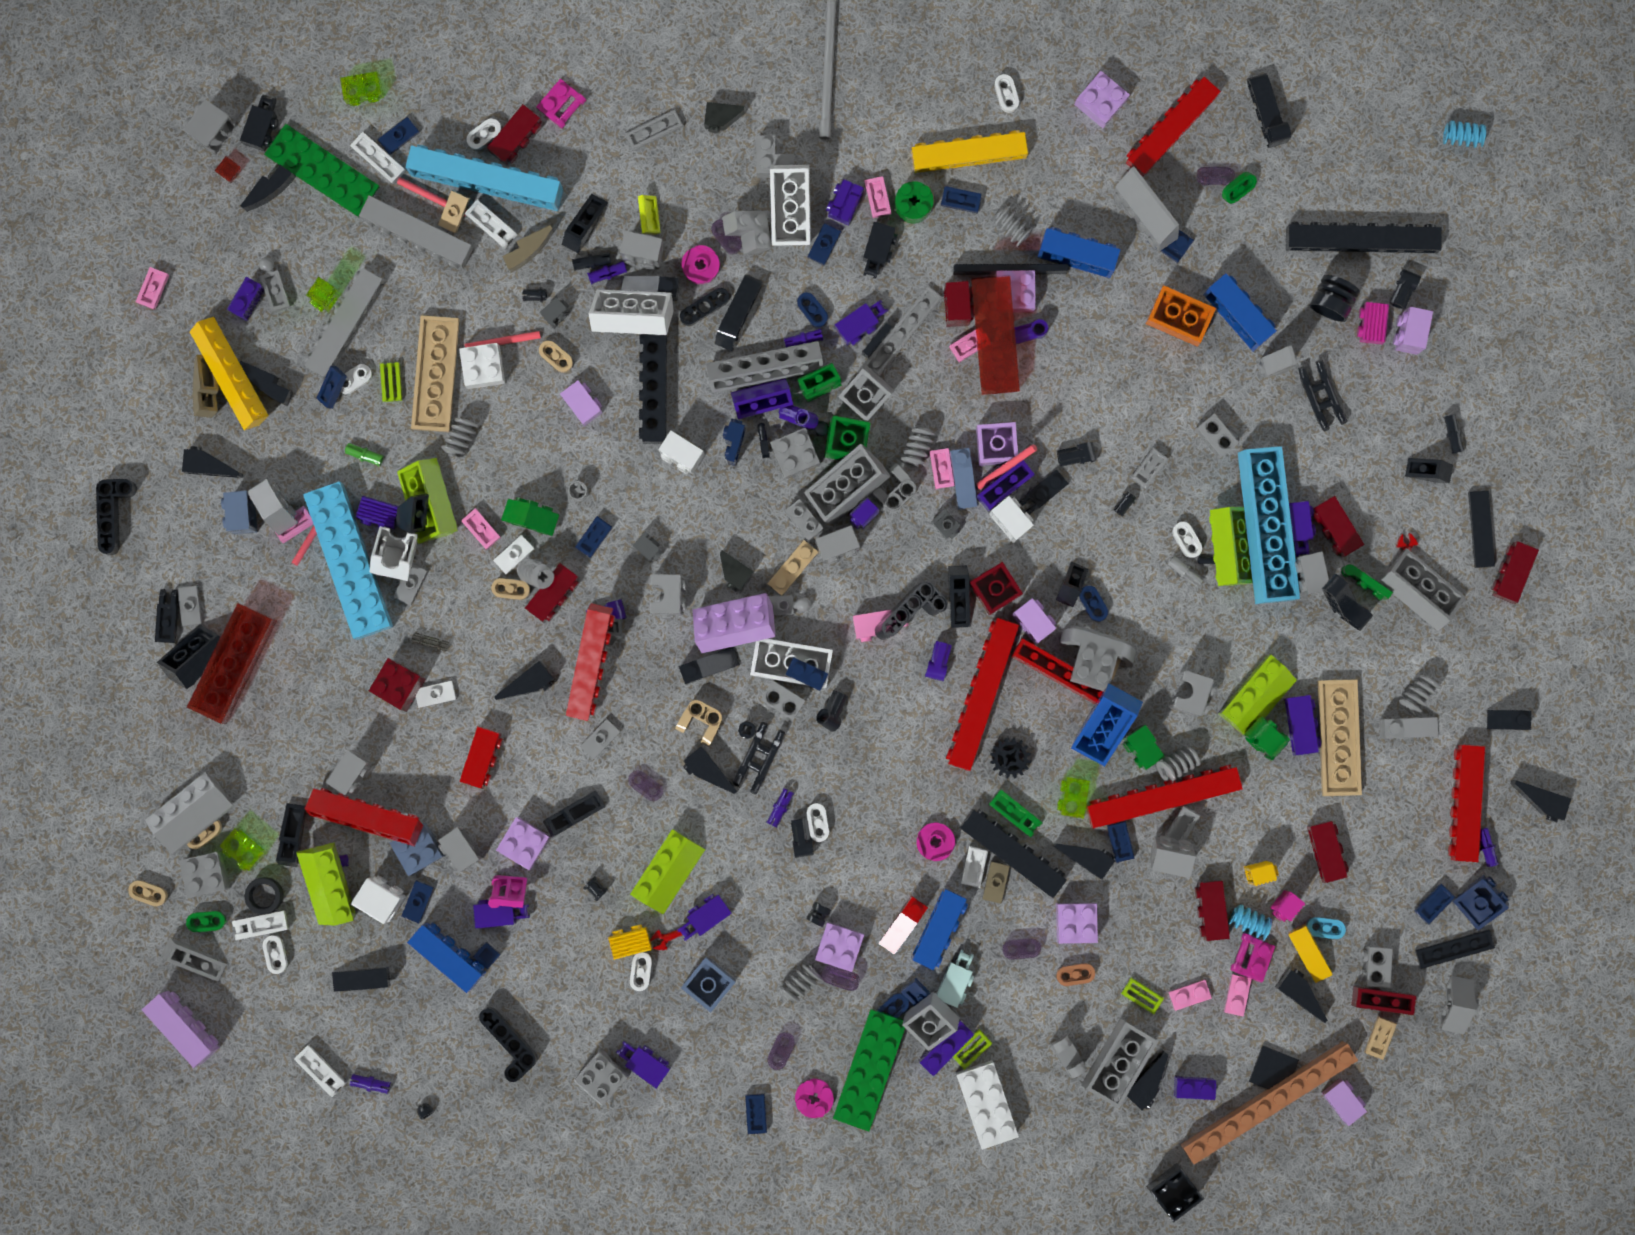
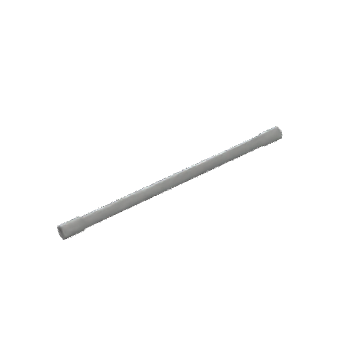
[819,0,836,139]

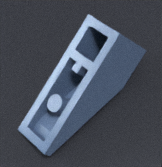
[949,448,977,510]

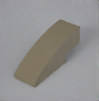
[502,225,554,273]
[193,355,219,418]

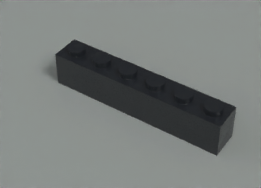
[959,809,1067,898]

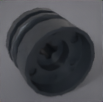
[1309,275,1360,322]

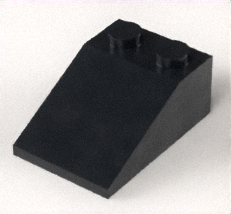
[156,625,220,689]

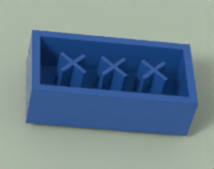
[1037,227,1120,278]
[1203,273,1277,352]
[1071,684,1143,767]
[911,888,968,970]
[407,922,487,993]

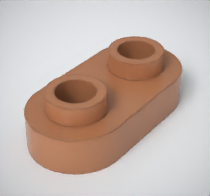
[1056,963,1095,986]

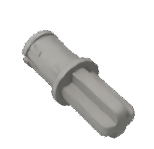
[1168,556,1204,587]

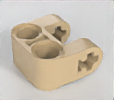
[675,700,723,747]

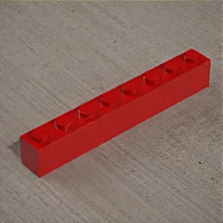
[945,618,1019,771]
[1086,764,1243,829]

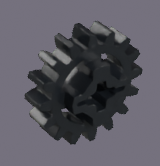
[990,737,1031,779]

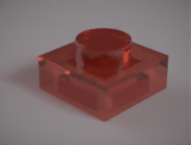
[214,156,242,183]

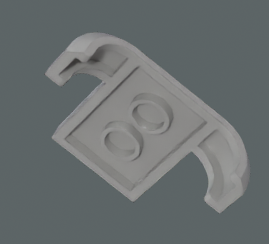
[1059,626,1137,691]

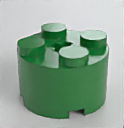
[895,181,933,224]
[1243,716,1290,761]

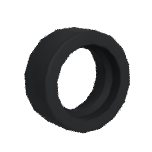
[244,877,284,914]

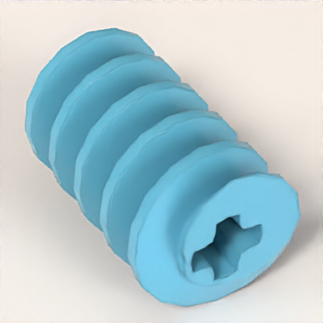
[1443,120,1486,148]
[1228,904,1272,941]

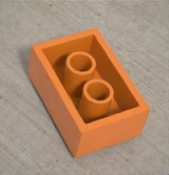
[1145,285,1216,347]

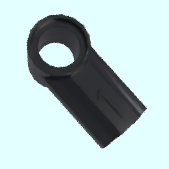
[1389,269,1421,310]
[1057,442,1097,467]
[816,690,848,732]
[791,818,814,858]

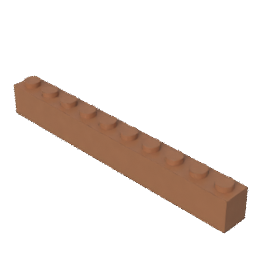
[1180,1041,1358,1164]

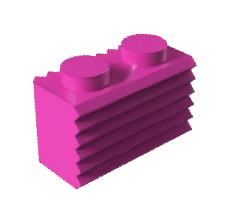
[1357,302,1389,345]
[1270,890,1305,922]

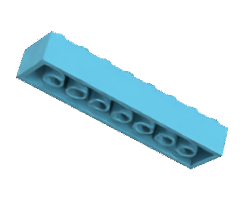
[405,144,563,211]
[1238,446,1300,604]
[303,481,393,640]

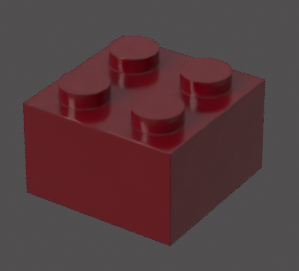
[944,281,974,327]
[969,561,1023,616]
[368,658,426,712]

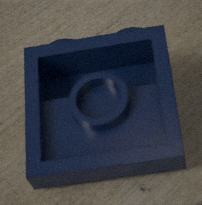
[722,419,746,466]
[1453,874,1510,931]

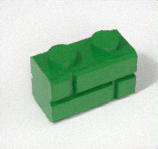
[798,363,842,402]

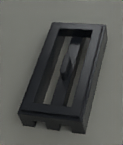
[862,322,892,358]

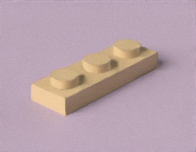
[767,540,819,596]

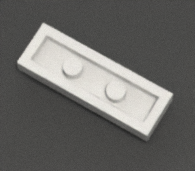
[350,132,406,184]

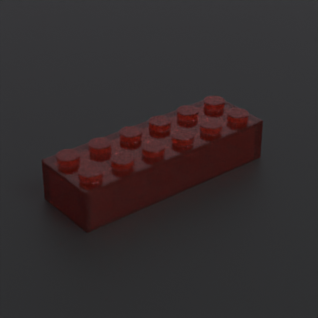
[971,275,1020,395]
[187,603,277,724]

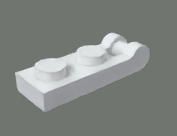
[465,199,517,249]
[232,910,289,940]
[294,1045,347,1097]

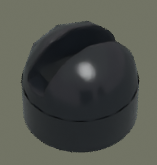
[815,421,829,436]
[417,1103,434,1120]

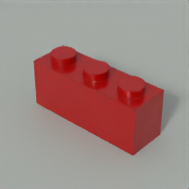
[459,726,503,789]

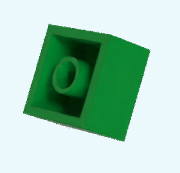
[824,416,871,461]

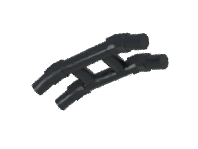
[1298,360,1347,432]
[733,722,785,795]

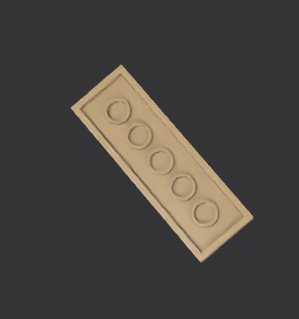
[411,316,460,432]
[1318,680,1362,796]

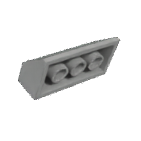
[1114,167,1179,251]
[804,444,891,525]
[1379,548,1466,631]
[144,772,234,855]
[1082,1018,1159,1109]

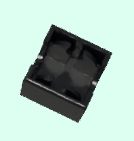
[1146,1163,1204,1223]

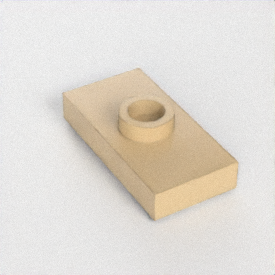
[438,190,470,233]
[1364,1016,1397,1060]

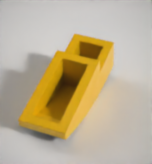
[1288,924,1333,983]

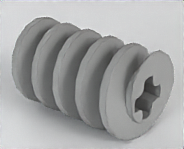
[991,206,1032,248]
[441,417,479,460]
[901,425,936,467]
[517,558,554,589]
[1399,675,1442,717]
[1156,745,1201,781]
[779,962,822,1003]

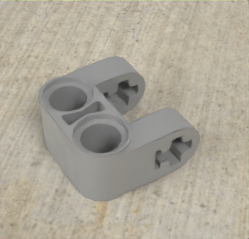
[871,463,916,512]
[1050,1034,1087,1078]

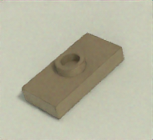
[982,862,1010,904]

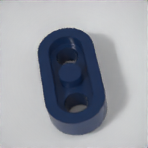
[797,292,828,328]
[1079,586,1108,622]
[877,993,909,1018]

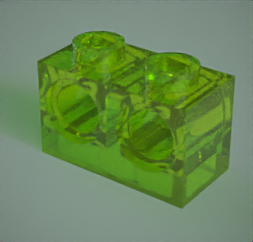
[340,71,384,106]
[306,277,341,313]
[1057,777,1090,819]
[220,828,267,871]

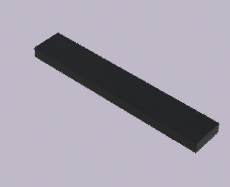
[953,263,1068,275]

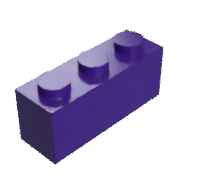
[731,378,793,419]
[976,460,1035,512]
[1284,695,1321,756]
[919,1020,974,1077]

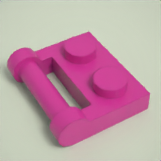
[536,78,587,129]
[488,875,527,908]
[1230,933,1275,983]

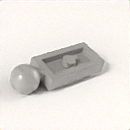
[259,257,291,313]
[768,595,811,616]

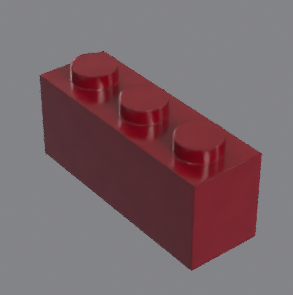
[487,104,542,166]
[1313,496,1365,558]
[1491,541,1539,604]
[525,563,580,623]
[1307,821,1349,883]
[1195,880,1230,941]
[1351,986,1416,1015]

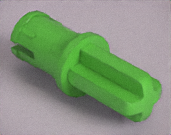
[345,443,384,467]

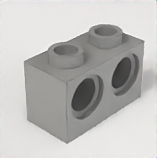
[1195,413,1239,459]
[785,499,824,542]
[761,681,805,722]
[1360,946,1393,988]

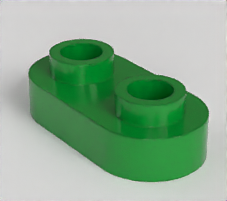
[1222,172,1257,204]
[186,911,226,932]

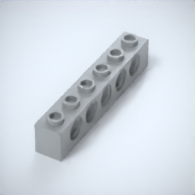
[706,341,824,393]

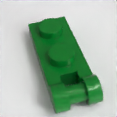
[1341,564,1393,600]
[989,789,1042,838]

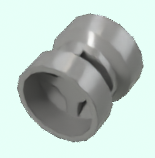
[568,481,588,502]

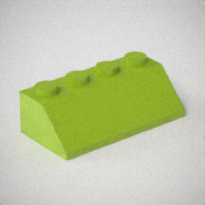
[397,458,458,544]
[1209,507,1253,586]
[1218,655,1297,735]
[630,829,706,915]
[297,842,356,926]

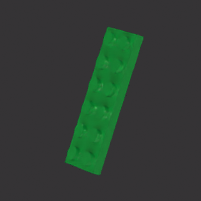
[264,123,380,218]
[833,1008,905,1132]

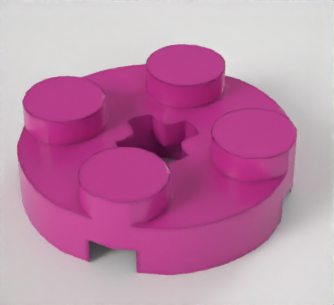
[682,245,720,284]
[916,822,955,861]
[795,1078,834,1118]

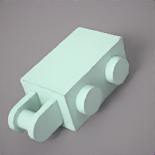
[936,950,974,1008]

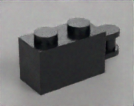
[240,94,278,152]
[863,222,898,279]

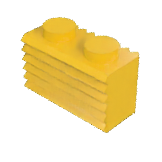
[1244,861,1279,886]
[608,924,652,960]

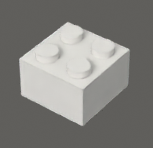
[459,343,505,389]
[658,431,705,475]
[989,496,1034,543]

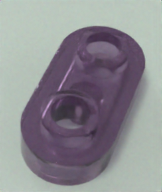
[1196,167,1235,185]
[711,219,742,255]
[628,770,663,801]
[1002,938,1041,960]
[821,965,860,991]
[767,1032,795,1070]

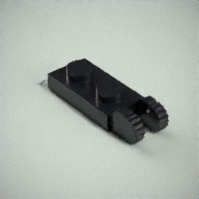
[1019,469,1069,515]
[155,589,178,643]

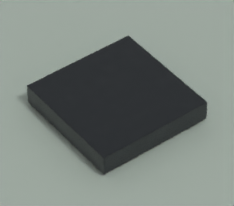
[1249,1045,1299,1089]

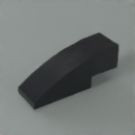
[240,165,296,212]
[240,361,293,406]
[543,790,606,838]
[276,803,306,867]
[332,967,391,992]

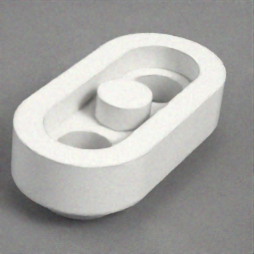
[994,74,1019,113]
[467,118,502,150]
[340,364,372,394]
[1172,522,1202,558]
[807,803,829,842]
[263,935,288,974]
[630,952,652,991]

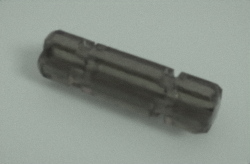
[412,632,450,652]

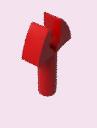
[1396,533,1418,552]
[650,929,683,950]

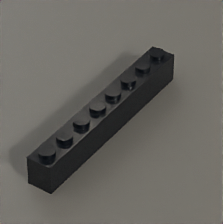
[1286,222,1442,253]

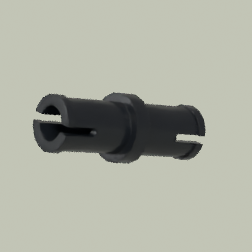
[572,252,611,271]
[1443,414,1465,454]

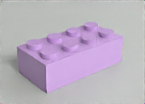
[693,593,776,653]
[142,991,220,1068]

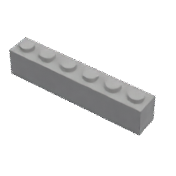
[359,196,474,269]
[305,268,385,378]

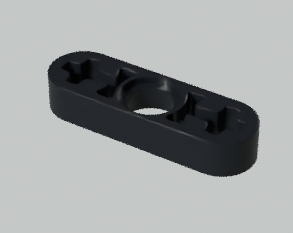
[680,288,729,326]

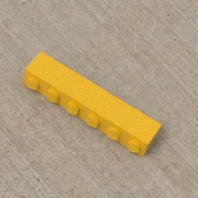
[911,130,1028,173]
[189,317,269,431]

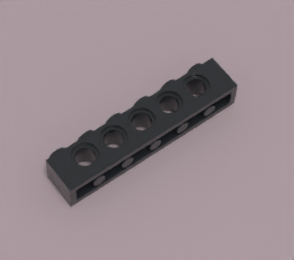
[639,334,667,444]

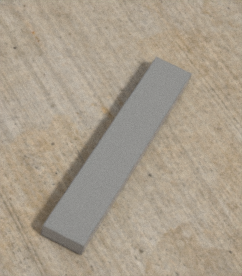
[857,285,943,376]

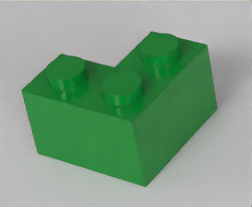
[501,497,559,536]
[1122,725,1165,770]

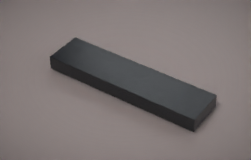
[1468,490,1495,568]
[1415,929,1495,969]

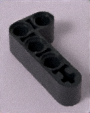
[1247,73,1291,148]
[715,274,763,352]
[96,479,137,555]
[1322,574,1373,631]
[875,581,948,640]
[479,1007,538,1082]

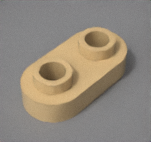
[539,341,573,373]
[491,578,530,600]
[187,820,222,849]
[128,880,168,906]

